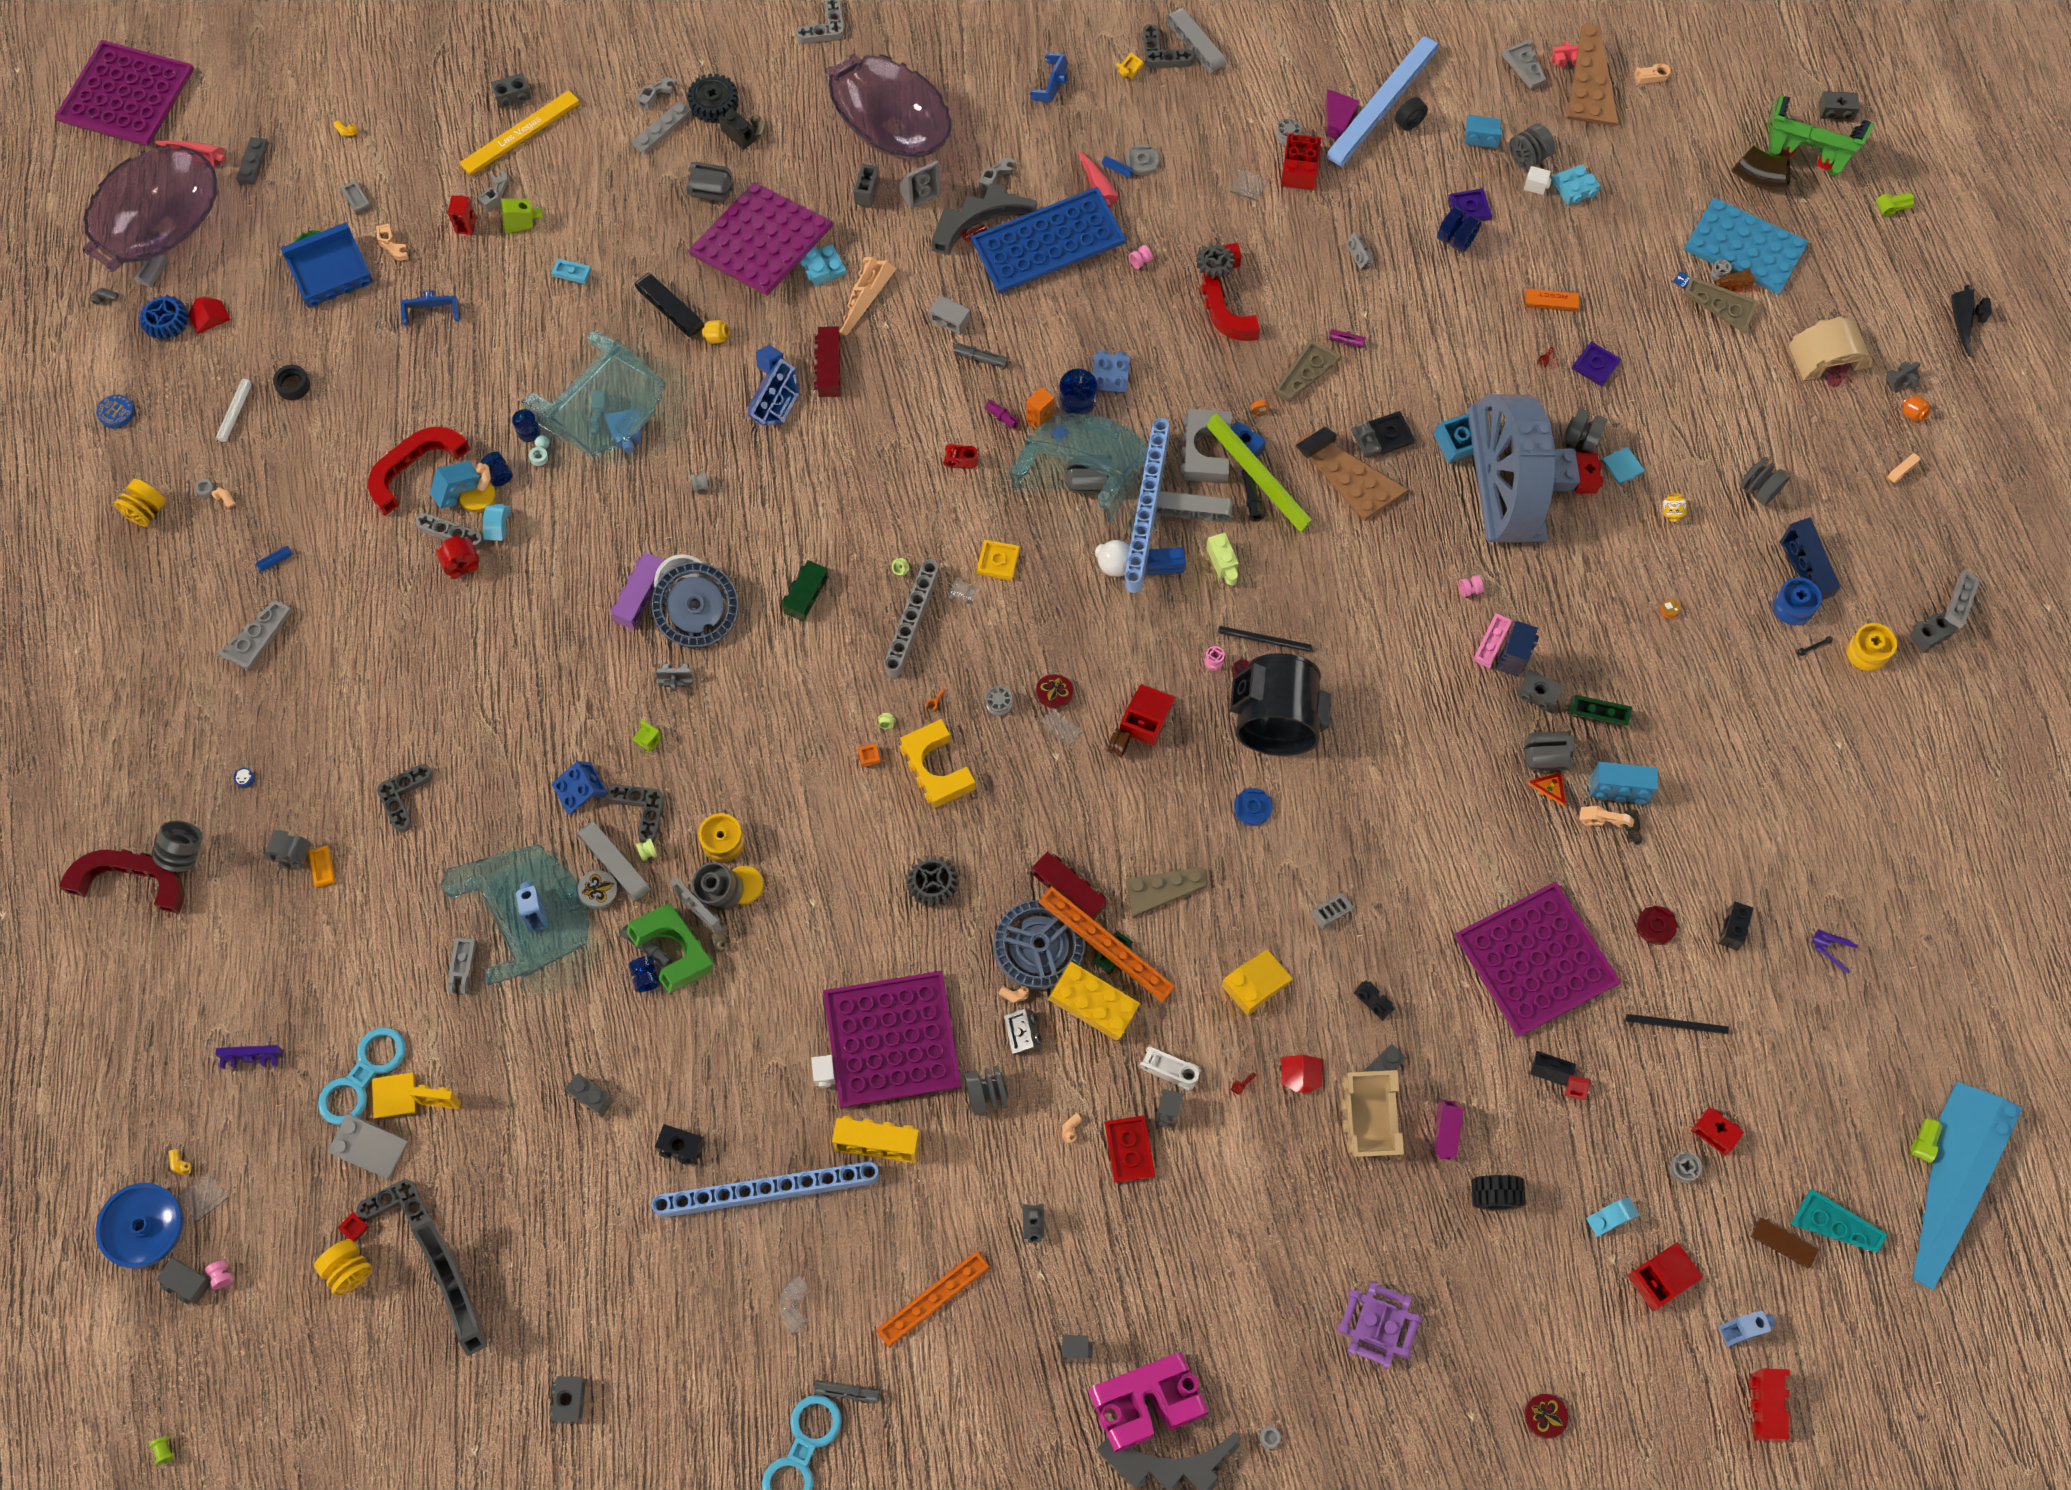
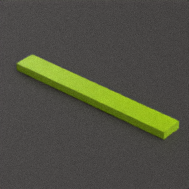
[1206,413,1312,533]

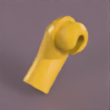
[333,120,357,136]
[168,1149,191,1175]

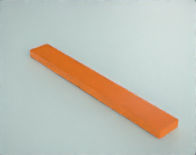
[1038,886,1176,1003]

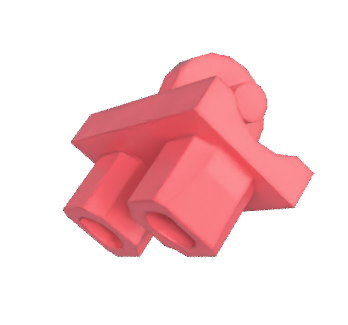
[1551,41,1578,67]

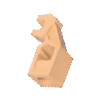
[376,224,409,261]
[1579,806,1634,828]

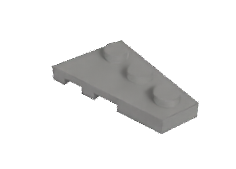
[1502,39,1546,90]
[669,876,723,934]

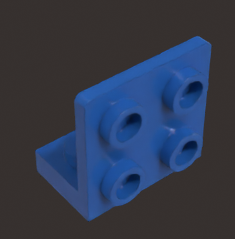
[552,761,608,814]

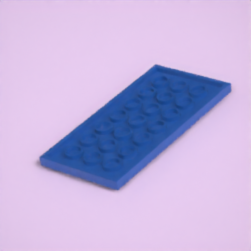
[971,186,1126,294]

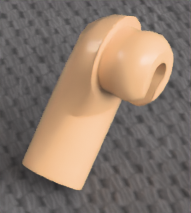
[476,463,491,491]
[212,487,236,508]
[999,986,1029,1003]
[1062,1113,1083,1143]

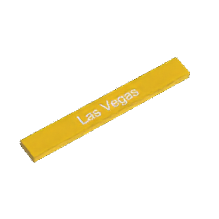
[459,90,580,177]

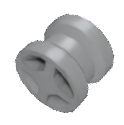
[1710,259,1732,282]
[691,472,709,492]

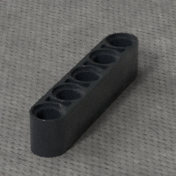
[634,272,704,338]

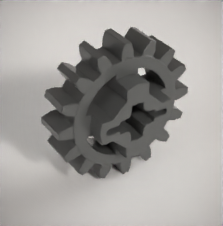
[1196,242,1234,279]

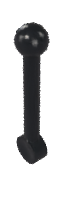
[1797,636,1833,656]

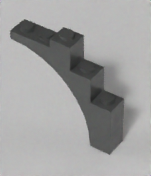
[932,183,1037,255]
[410,1216,488,1357]
[1096,1431,1241,1490]

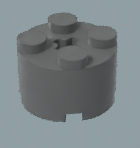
[263,830,311,870]

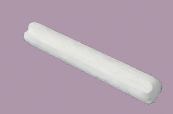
[216,379,252,442]

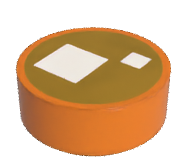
[1251,400,1269,415]
[1660,599,1680,619]

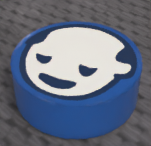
[233,768,255,788]

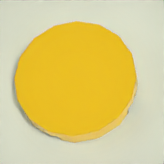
[459,478,496,513]
[732,866,764,905]

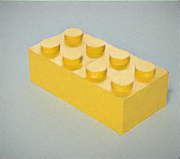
[1047,962,1140,1041]
[832,1116,921,1163]

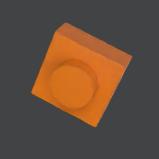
[857,743,881,767]

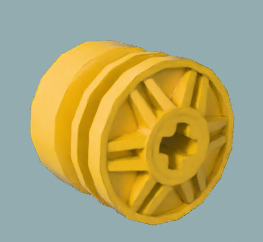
[114,478,166,527]
[314,1239,373,1297]

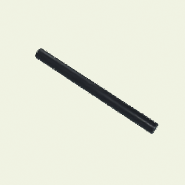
[1218,625,1311,652]
[1625,1014,1729,1034]

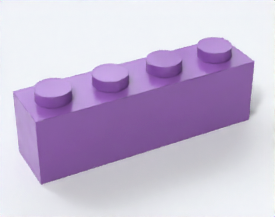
[611,552,665,629]

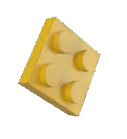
[409,1085,461,1110]

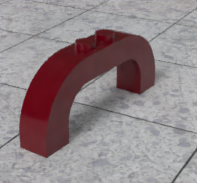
[59,849,184,914]

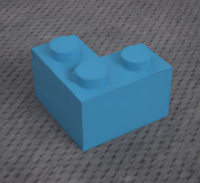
[430,461,480,509]

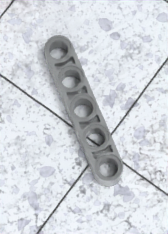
[1166,8,1226,73]
[1156,491,1233,522]
[577,821,651,902]

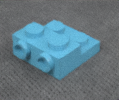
[1551,164,1601,205]
[800,244,847,286]

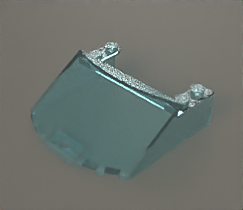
[521,329,666,457]
[1009,413,1148,523]
[440,844,589,986]

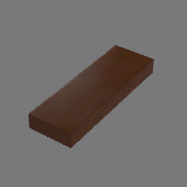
[1750,1217,1819,1269]

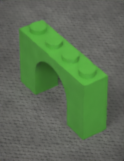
[626,903,713,994]

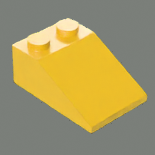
[1222,950,1293,1016]

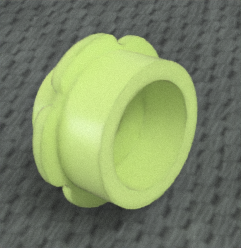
[892,558,909,575]
[877,713,896,729]

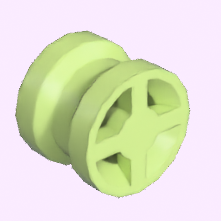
[636,838,657,862]

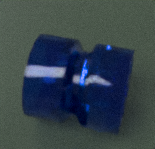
[512,409,540,442]
[480,452,513,487]
[628,956,660,993]

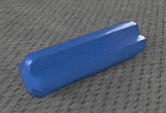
[1102,156,1134,178]
[256,546,292,571]

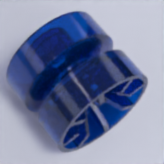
[1437,206,1482,253]
[1059,368,1097,416]

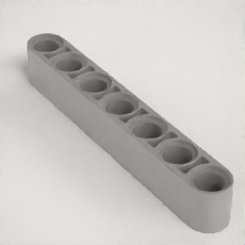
[884,559,939,678]

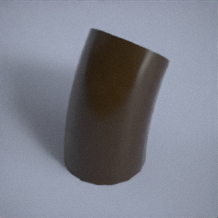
[1731,145,1791,189]

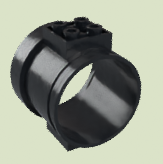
[1229,653,1331,756]

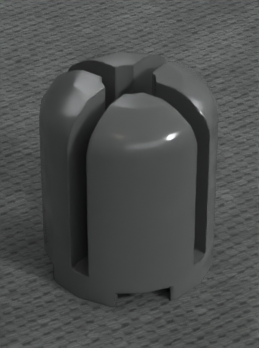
[686,162,733,202]
[1067,456,1111,493]
[1524,731,1574,771]

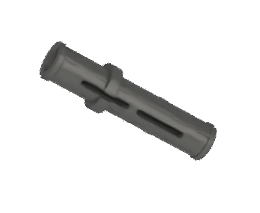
[954,343,1008,368]
[619,925,673,967]
[814,1380,880,1404]

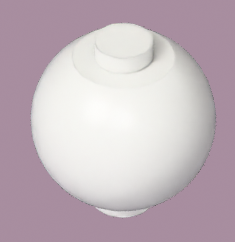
[1095,540,1130,577]

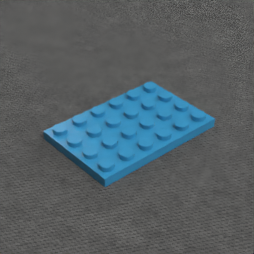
[1684,197,1809,295]

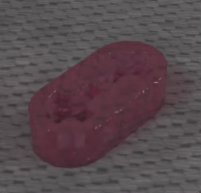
[1825,363,1851,387]

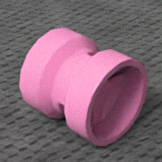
[1129,245,1153,269]
[1459,575,1483,597]
[1205,646,1225,671]
[205,1260,233,1290]

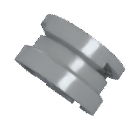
[1276,118,1301,146]
[986,686,1012,717]
[1669,1152,1702,1183]

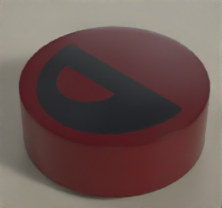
[1233,659,1249,676]

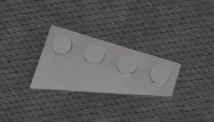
[216,600,293,671]

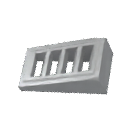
[1311,893,1354,930]

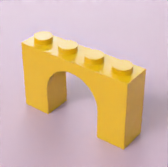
[899,719,976,809]

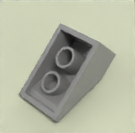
[900,160,941,209]
[327,1114,409,1179]

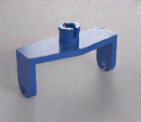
[1029,53,1068,102]
[400,290,460,326]

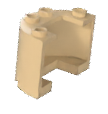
[1788,316,1872,381]
[1341,1070,1404,1157]

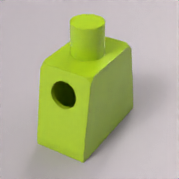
[501,199,543,234]

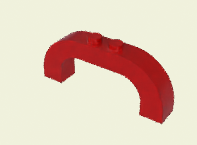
[1201,242,1260,341]
[368,427,471,516]

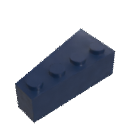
[1779,517,1840,600]
[1496,621,1539,677]

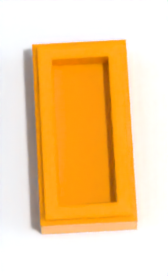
[309,845,336,888]

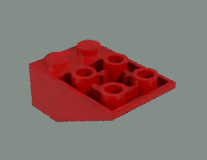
[1281,133,1321,190]
[1120,684,1176,746]
[1627,1242,1704,1312]

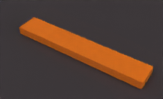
[876,1251,990,1348]

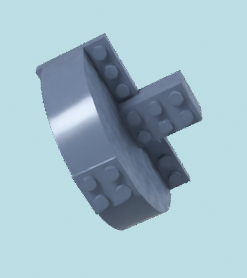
[1467,394,1580,542]

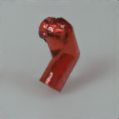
[961,224,987,241]

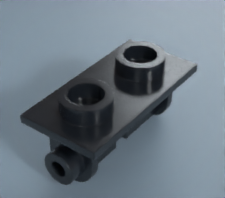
[1354,980,1395,1021]

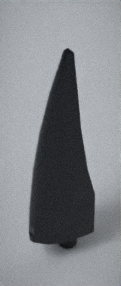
[1951,285,1974,357]

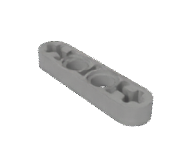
[415,513,484,550]

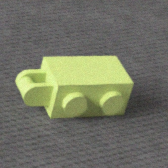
[1206,533,1239,586]

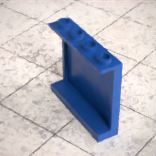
[280,222,374,308]

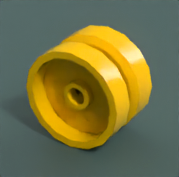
[1847,623,1897,671]
[698,813,745,863]

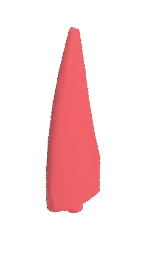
[156,140,226,167]
[1078,151,1119,209]

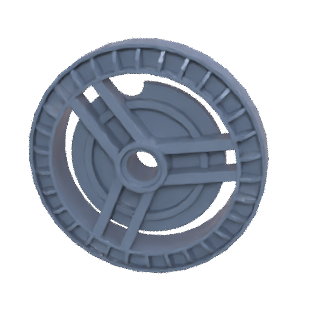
[652,562,738,648]
[994,900,1085,990]

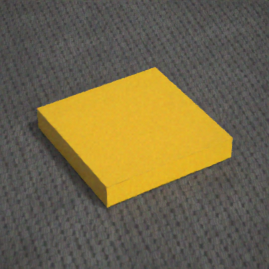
[976,539,1020,581]
[372,1072,417,1120]

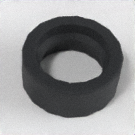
[1395,97,1428,131]
[273,364,310,400]

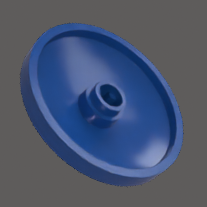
[95,1183,183,1269]

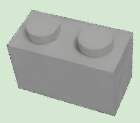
[929,295,970,335]

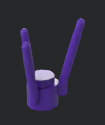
[1811,928,1858,973]

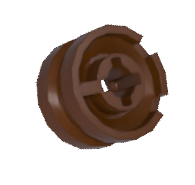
[1107,727,1131,758]

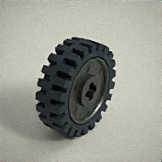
[687,73,739,123]

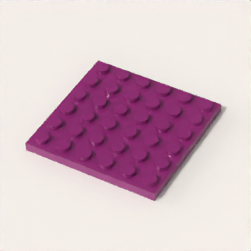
[54,40,194,146]
[688,182,833,296]
[1454,882,1621,1038]
[823,971,961,1109]

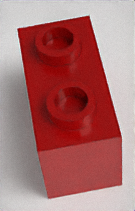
[447,195,477,235]
[1575,453,1603,494]
[1691,1107,1744,1156]

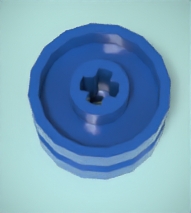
[1773,577,1822,625]

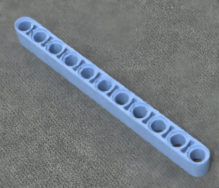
[1326,35,1439,167]
[1125,418,1170,593]
[652,1162,879,1218]

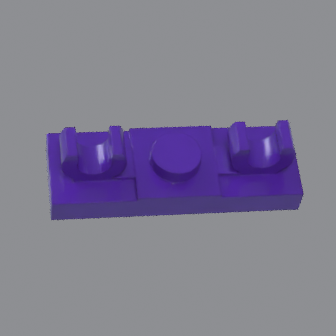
[215,1045,284,1069]

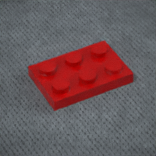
[1104,1115,1155,1184]

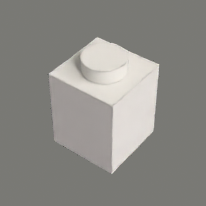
[1523,166,1552,195]
[811,1055,836,1088]

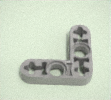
[796,0,844,44]

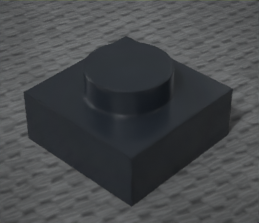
[1975,298,1992,323]

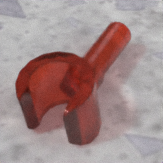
[1537,347,1554,367]
[1230,1072,1256,1094]

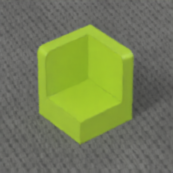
[632,719,662,752]

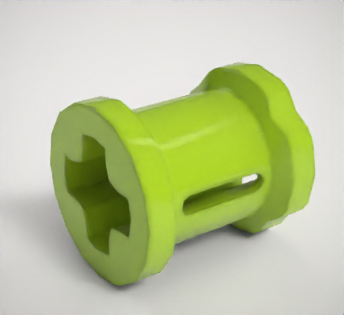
[149,1436,175,1466]

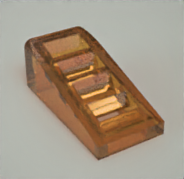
[1716,269,1755,291]

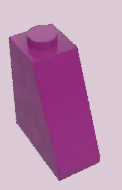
[1325,89,1359,140]
[1434,1099,1464,1160]

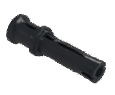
[1241,469,1265,522]

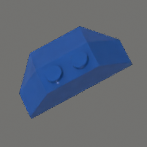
[748,358,799,426]

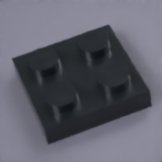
[1368,411,1415,454]

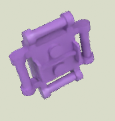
[1337,1280,1423,1369]

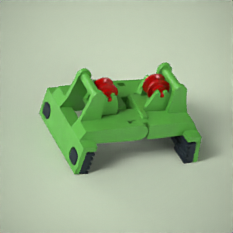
[1766,95,1875,176]

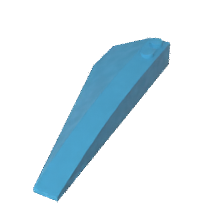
[1912,1082,2023,1290]

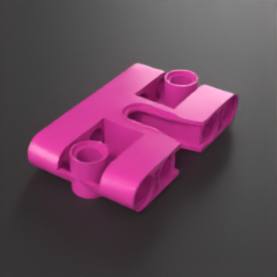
[1088,1352,1210,1452]

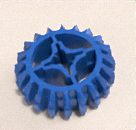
[138,294,189,340]

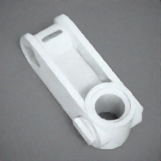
[1139,1047,1201,1091]

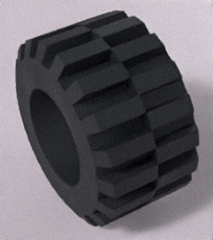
[1471,1175,1526,1210]

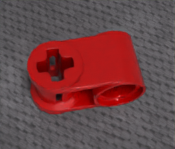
[943,444,979,469]

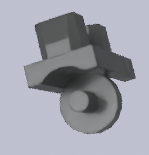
[1886,361,1920,392]
[1351,422,1382,458]
[656,664,693,691]
[1023,1204,1044,1243]

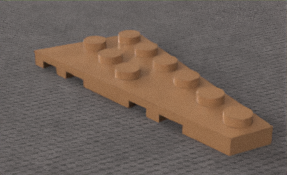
[1567,23,1619,126]
[1297,431,1408,521]

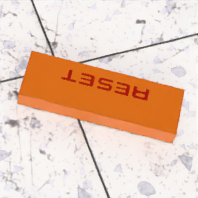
[1525,288,1579,311]

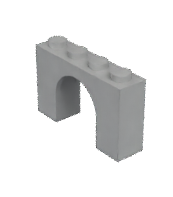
[1181,409,1232,483]

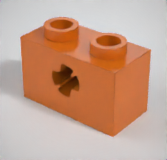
[1026,387,1054,430]

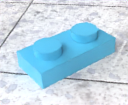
[552,259,592,284]

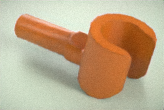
[926,689,945,712]

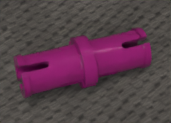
[1329,329,1366,348]
[984,400,1019,429]

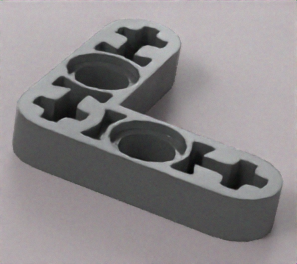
[1143,24,1194,68]
[377,764,433,833]
[608,784,664,843]
[357,1179,429,1225]

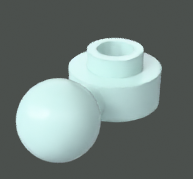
[529,435,550,466]

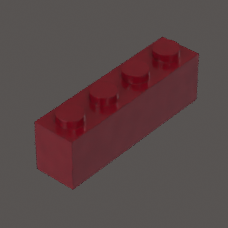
[814,326,841,397]
[1032,851,1106,920]

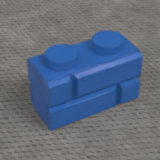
[1146,547,1185,575]

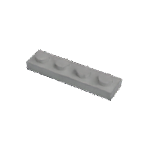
[632,101,692,155]
[1944,569,1980,628]

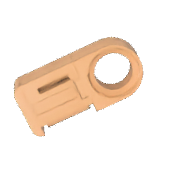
[1635,64,1671,84]
[1887,453,1921,484]

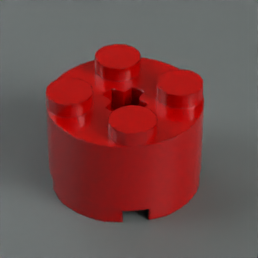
[436,536,480,579]

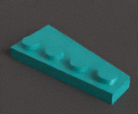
[1789,1189,1888,1253]

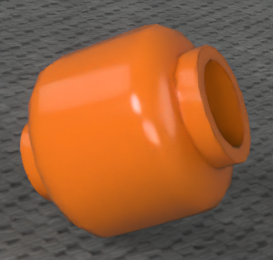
[1902,395,1931,422]

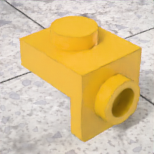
[1116,52,1145,79]

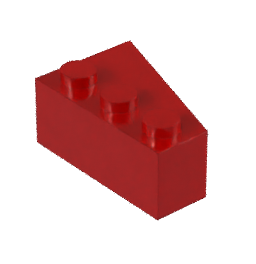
[1749,1368,1790,1442]

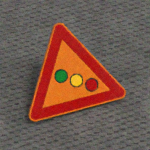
[1528,772,1566,806]

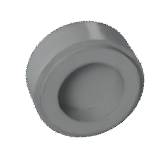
[195,479,215,498]
[1259,1426,1281,1449]

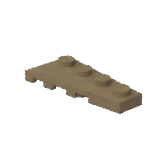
[1684,276,1758,334]
[1274,340,1341,402]
[1125,867,1207,918]

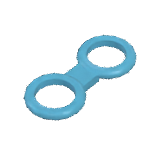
[318,1027,406,1125]
[762,1395,842,1490]

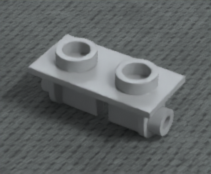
[1346,232,1374,270]

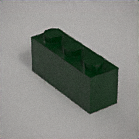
[781,560,829,622]
[1567,695,1632,726]

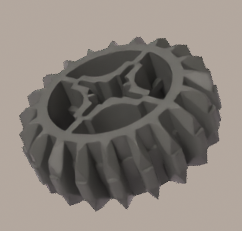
[906,855,959,907]

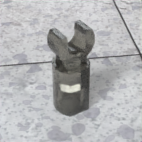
[1623,809,1643,845]

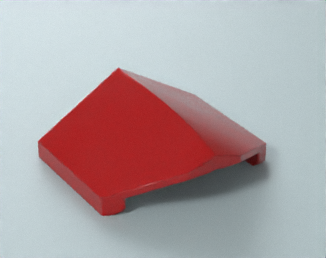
[189,296,231,334]
[1281,1055,1322,1093]

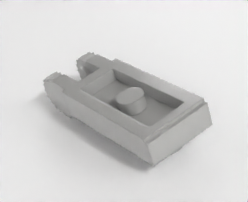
[448,938,477,994]

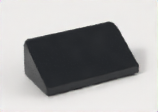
[1296,427,1337,459]
[1530,1051,1576,1086]

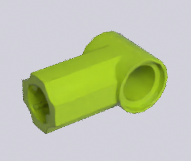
[1876,192,1914,217]
[1910,1118,1943,1163]

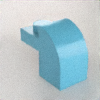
[483,504,511,541]
[1586,1197,1640,1237]

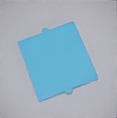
[1602,447,1645,484]

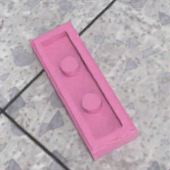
[1473,613,1513,668]

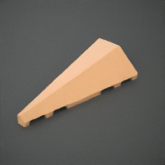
[840,257,897,336]

